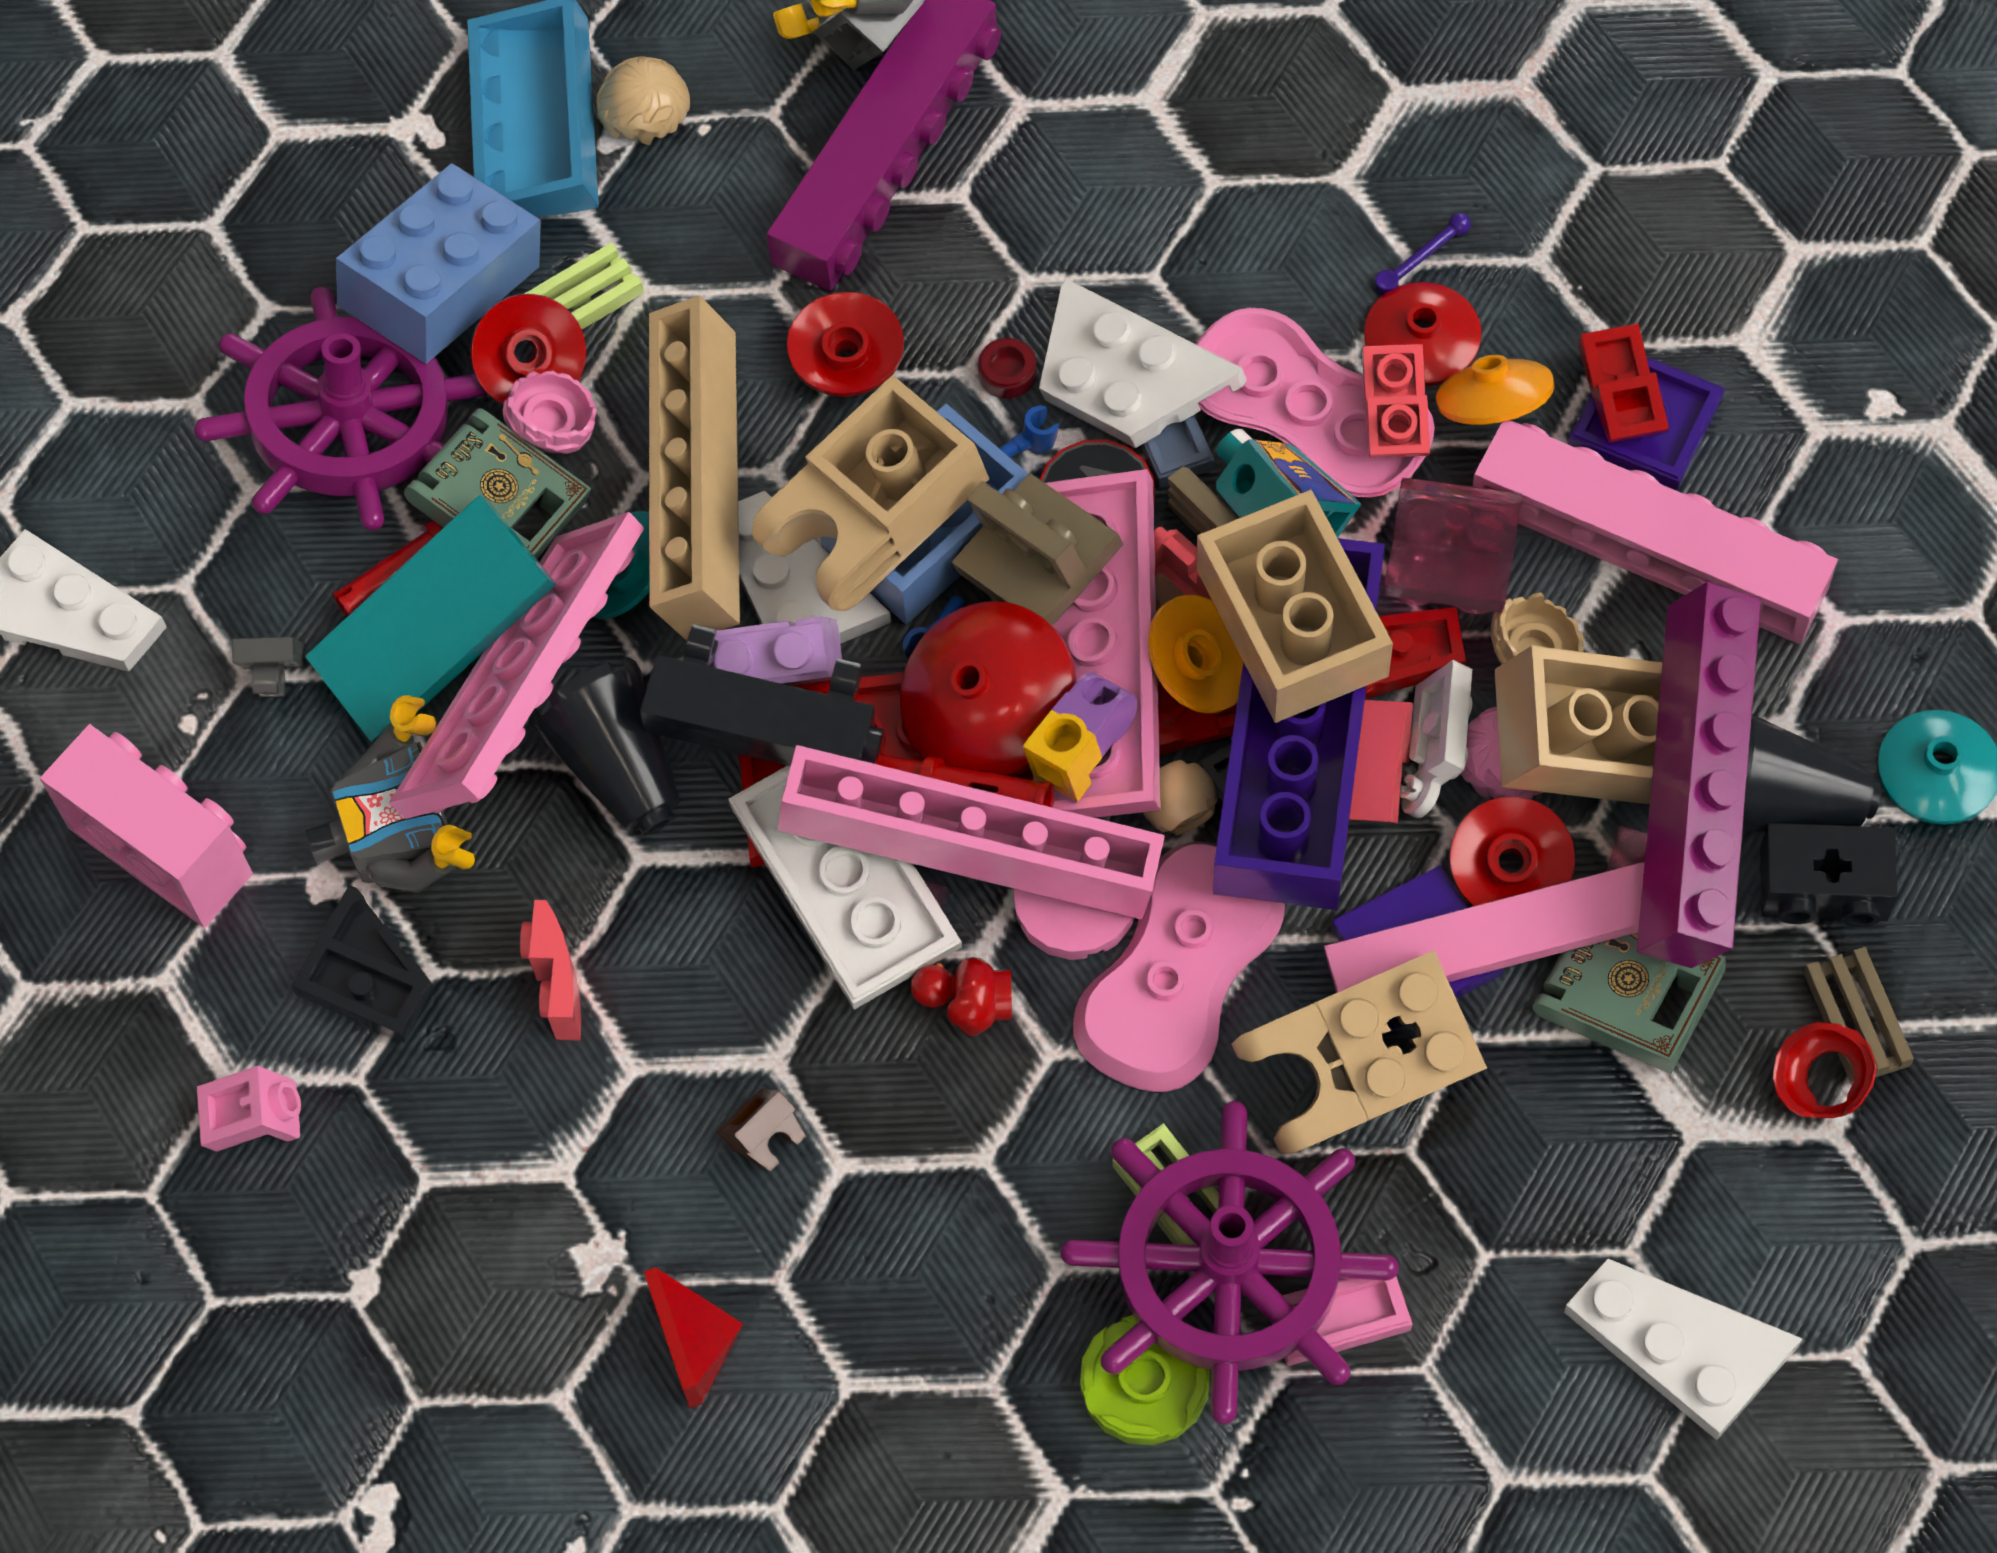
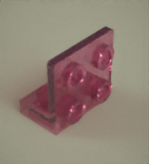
[1383,477,1522,614]

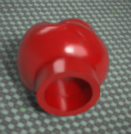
[911,957,1012,1036]

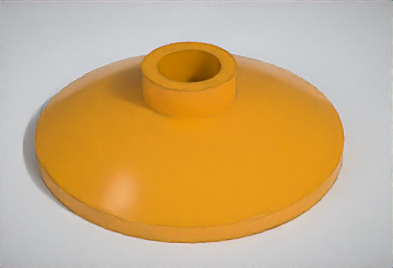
[1436,355,1555,425]
[1148,595,1243,713]

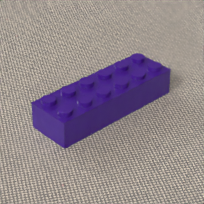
[1213,538,1385,910]

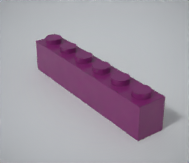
[767,0,1001,292]
[1636,581,1761,968]

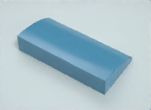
[467,0,599,217]

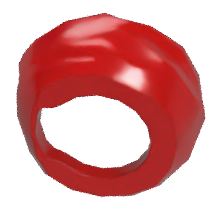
[1772,1022,1878,1118]

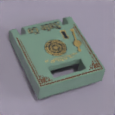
[404,408,592,559]
[1532,933,1726,1074]

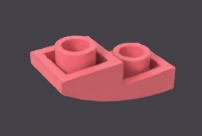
[1362,344,1430,458]
[1349,700,1413,824]
[520,900,581,1041]

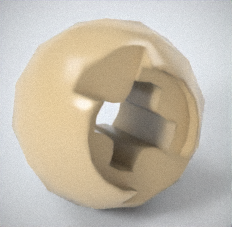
[1143,760,1218,835]

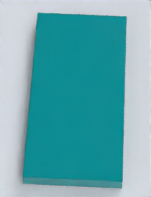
[305,495,556,743]

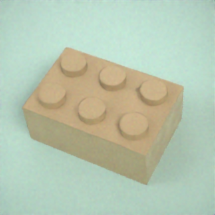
[1197,489,1393,723]
[1495,645,1663,804]

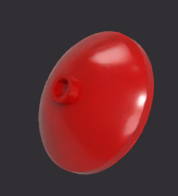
[900,601,1077,777]

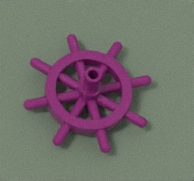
[194,286,488,531]
[1060,1101,1399,1425]

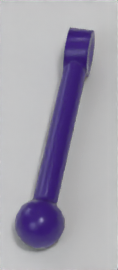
[1375,213,1471,295]

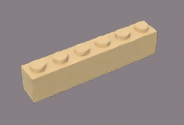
[649,295,740,641]

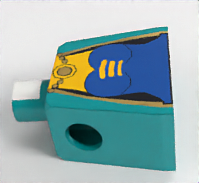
[1216,429,1361,538]

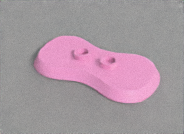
[1196,307,1435,498]
[1073,842,1285,1092]

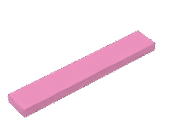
[1324,862,1645,993]

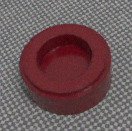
[978,338,1037,399]

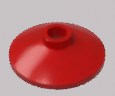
[1364,282,1481,386]
[787,292,904,397]
[470,294,586,405]
[1449,796,1575,907]

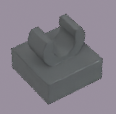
[232,637,305,697]

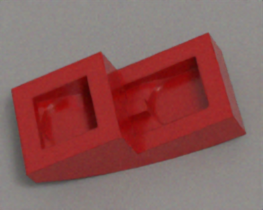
[1578,323,1669,443]

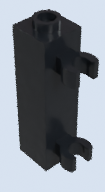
[640,624,884,766]

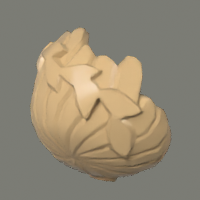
[596,56,690,145]
[1491,593,1584,665]

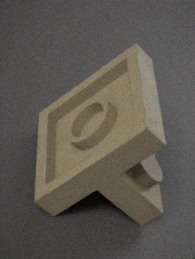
[951,473,1123,626]

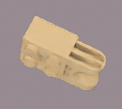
[752,375,989,611]
[1231,950,1487,1154]

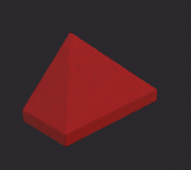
[643,1267,743,1408]

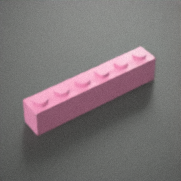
[1470,420,1838,645]
[777,745,1165,920]

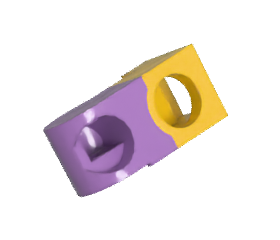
[1022,672,1137,803]

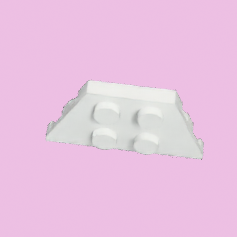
[1039,279,1247,448]

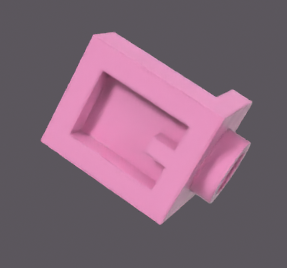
[197,1066,301,1152]

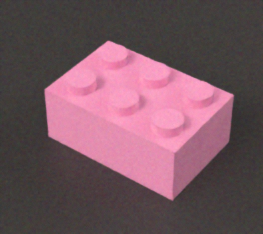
[39,724,253,928]

